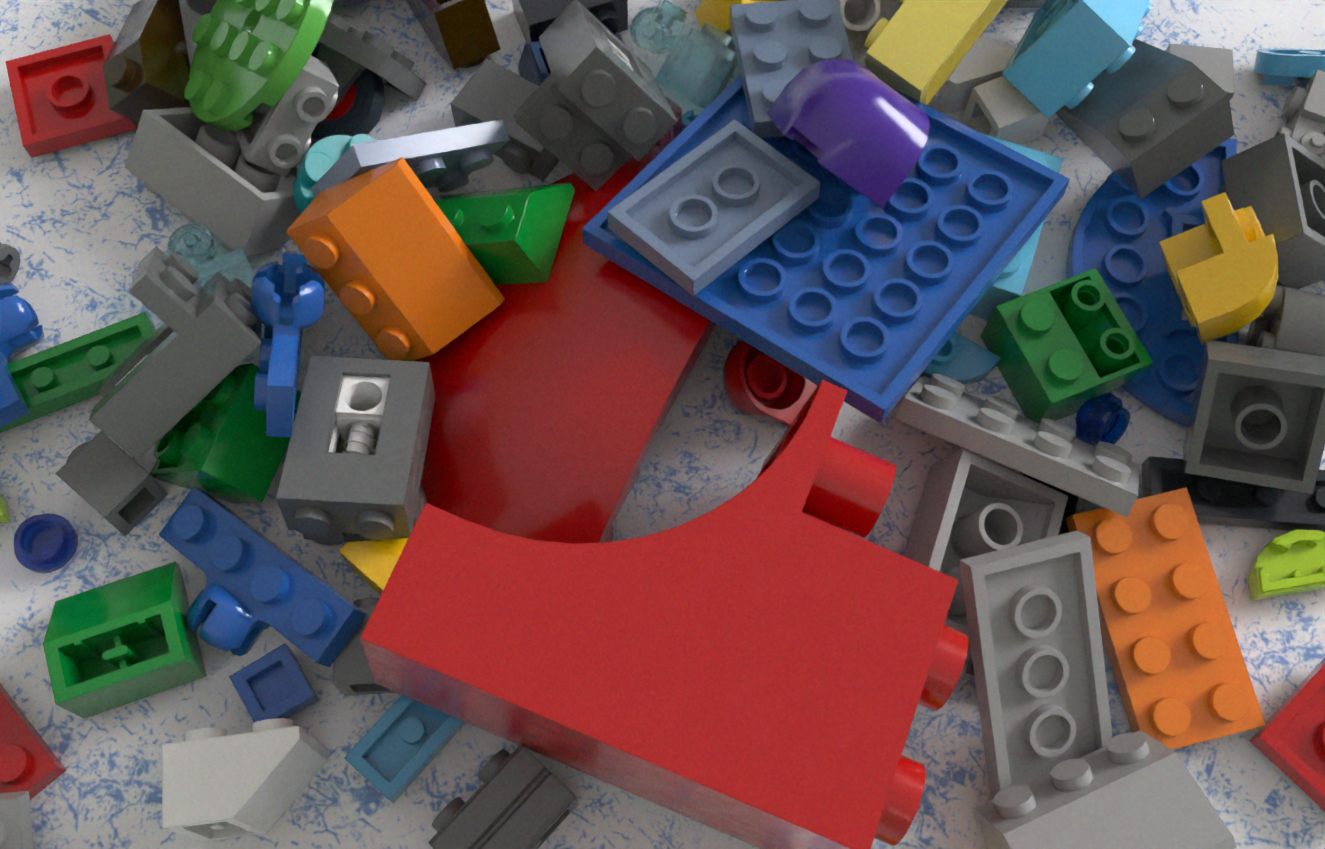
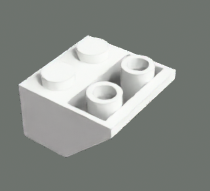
[162,718,328,842]

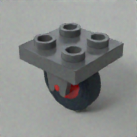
[311,11,427,141]

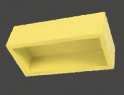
[864,0,1008,106]

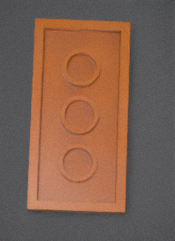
[1065,487,1266,750]

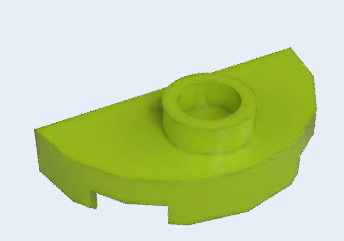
[1248,530,1325,602]

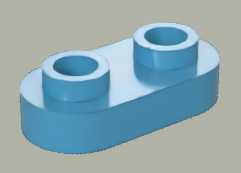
[1254,48,1325,86]

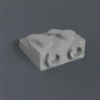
[234,55,339,177]

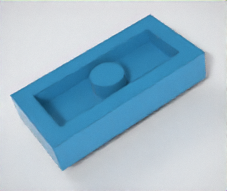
[344,695,466,804]

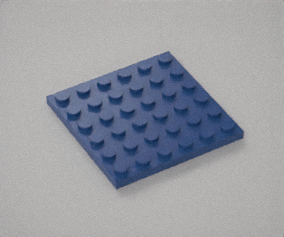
[582,75,1070,424]

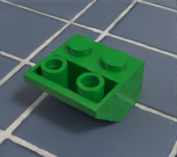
[980,268,1154,423]
[150,363,301,504]
[43,561,207,719]

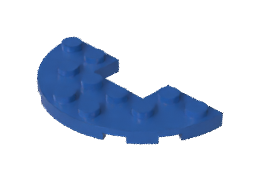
[1066,139,1239,427]

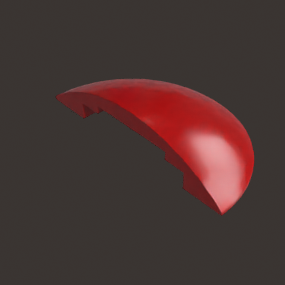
[413,152,716,544]

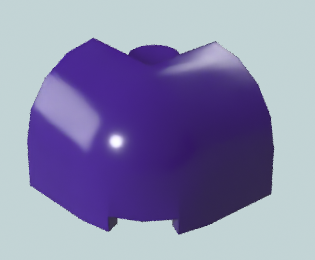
[767,59,930,208]

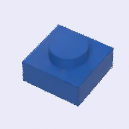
[229,643,319,723]

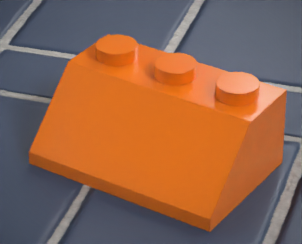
[286,157,505,361]

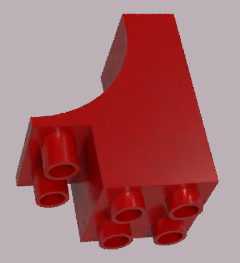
[360,380,968,849]

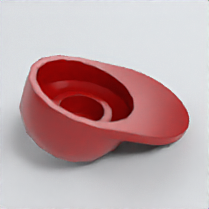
[723,340,818,426]

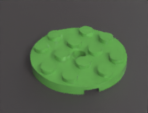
[184,0,333,132]

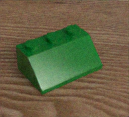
[431,183,575,285]

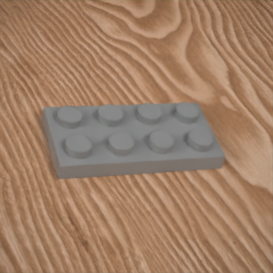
[895,373,1139,517]
[959,531,1113,799]

